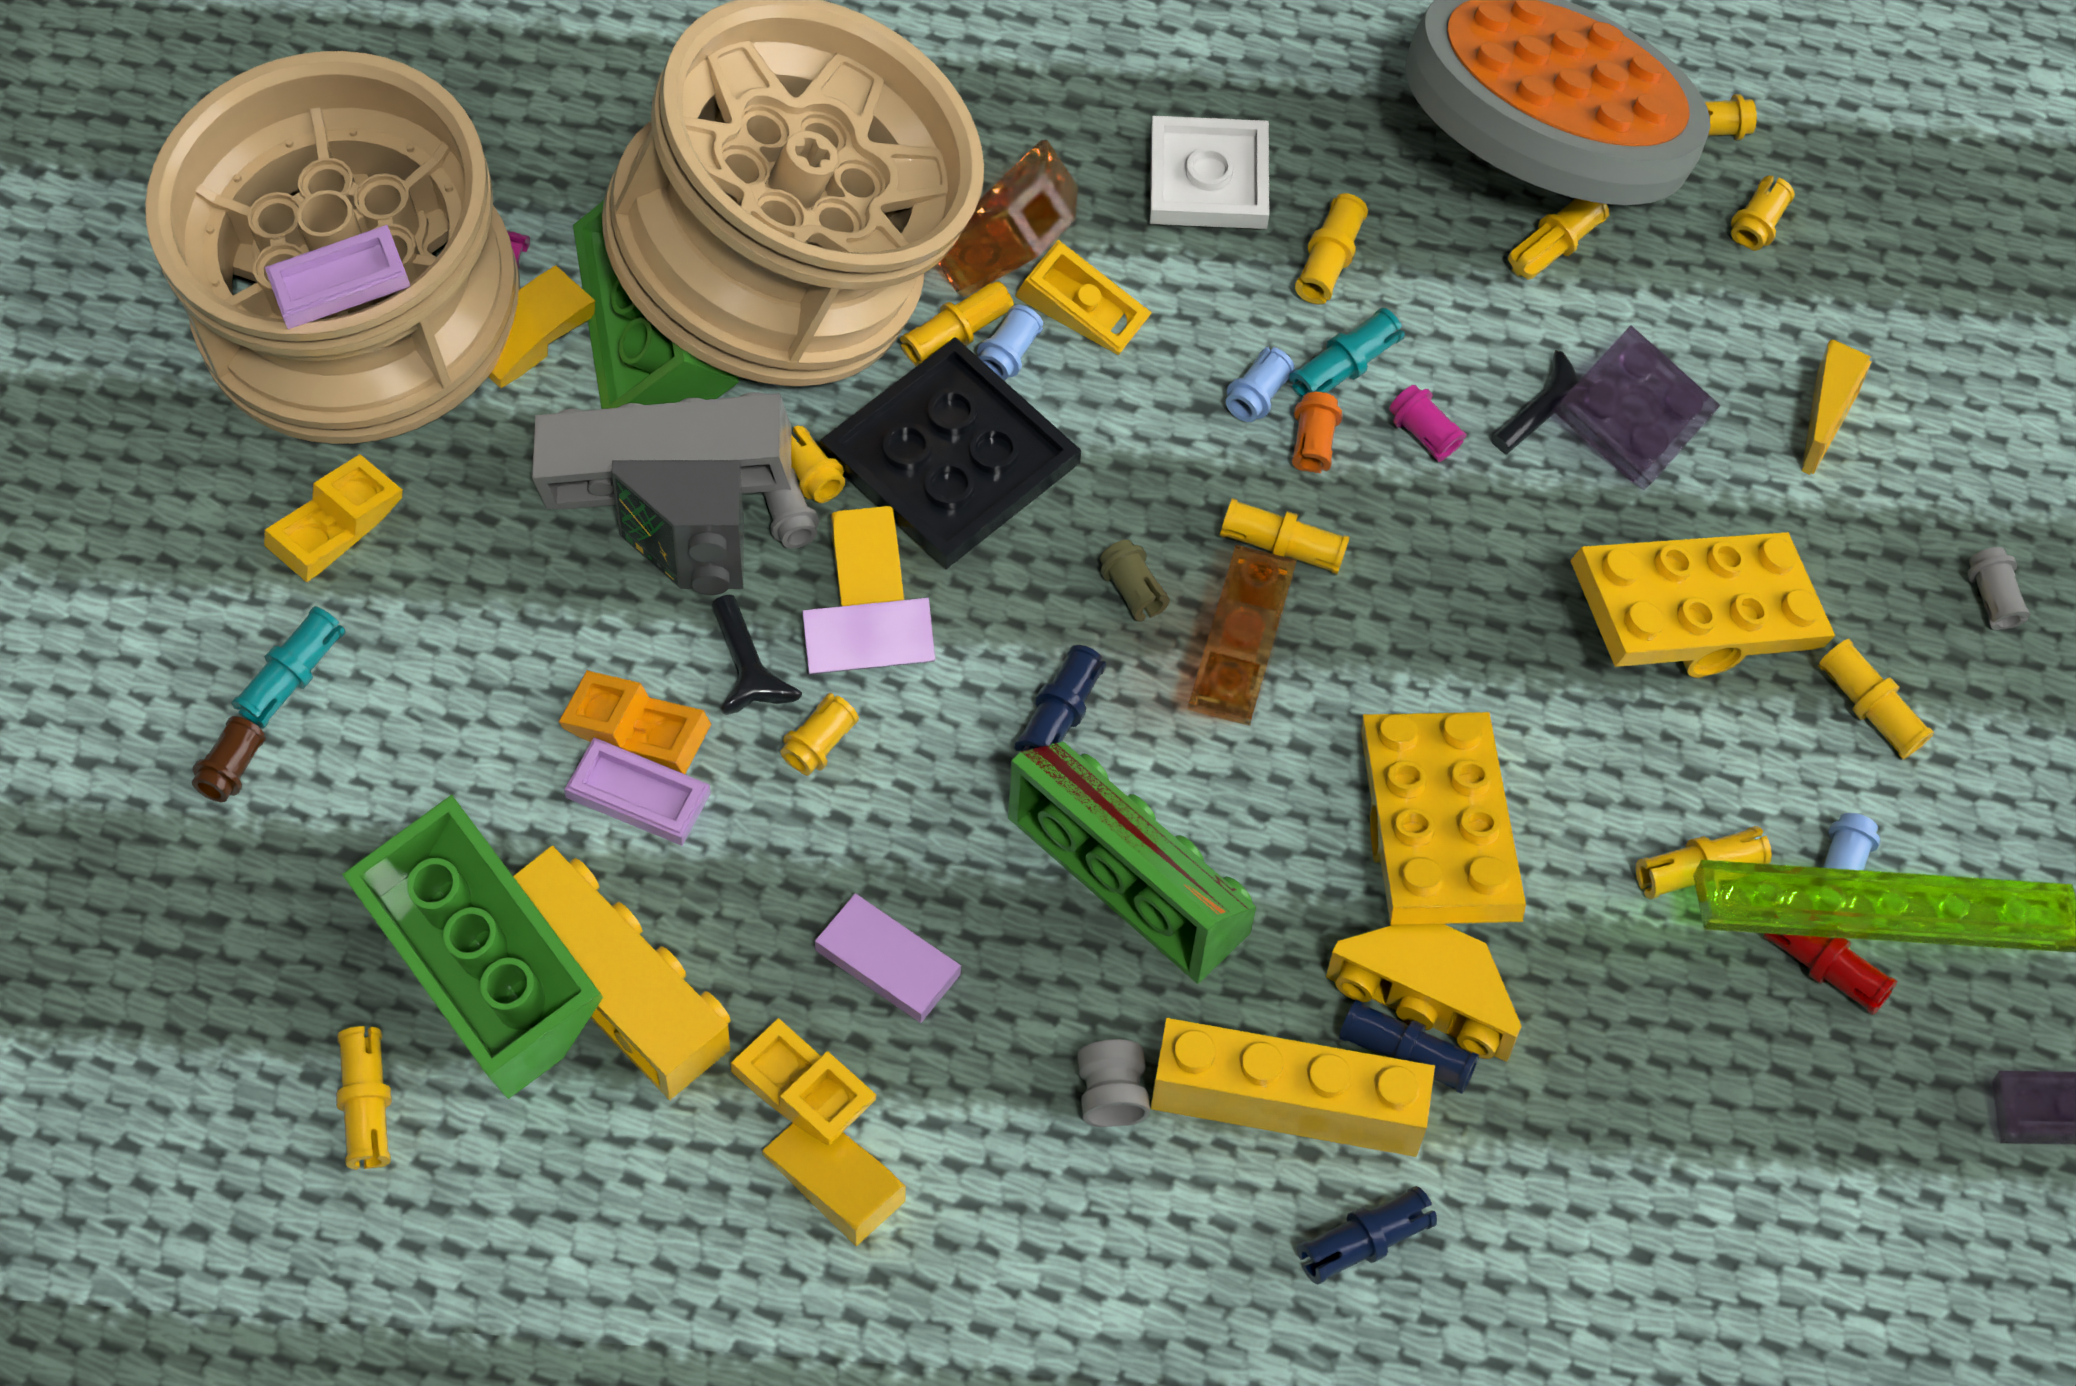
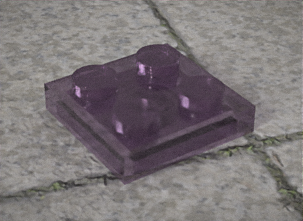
[1552,325,1721,490]

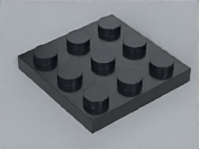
[820,337,1081,569]

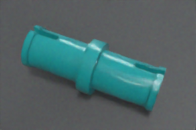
[1289,307,1405,399]
[231,606,346,729]

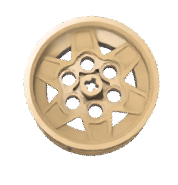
[602,0,984,386]
[145,51,521,444]

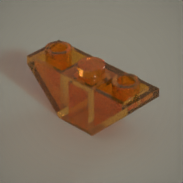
[937,140,1078,297]
[1188,545,1297,726]

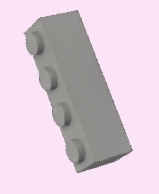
[532,392,792,509]

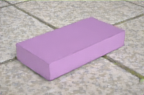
[265,225,411,329]
[802,598,935,675]
[564,737,711,846]
[815,893,961,1023]

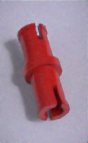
[1763,904,1898,1015]

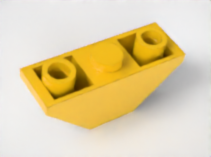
[1326,924,1522,1062]

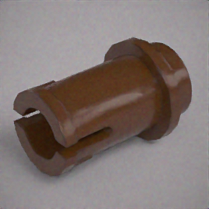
[192,716,266,802]

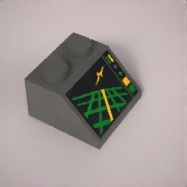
[611,460,744,595]

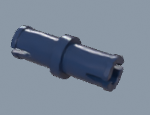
[1014,645,1106,752]
[1339,1000,1479,1094]
[1297,1186,1437,1285]

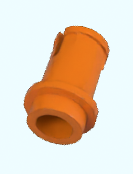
[1292,392,1343,473]

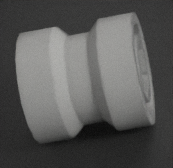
[1077,1039,1150,1127]

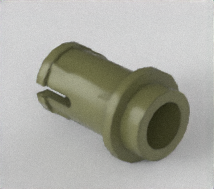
[1100,540,1170,622]

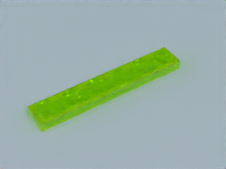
[1693,860,2076,953]

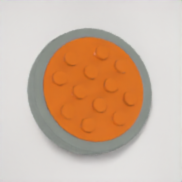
[1405,0,1710,205]

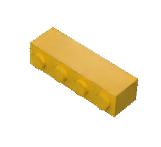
[513,845,731,1101]
[1151,1018,1435,1157]

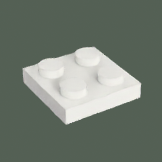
[1150,116,1269,229]

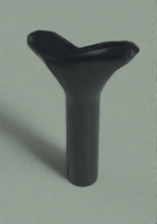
[1491,350,1607,455]
[712,594,802,715]

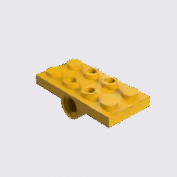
[1570,532,1835,678]
[1361,712,1526,925]

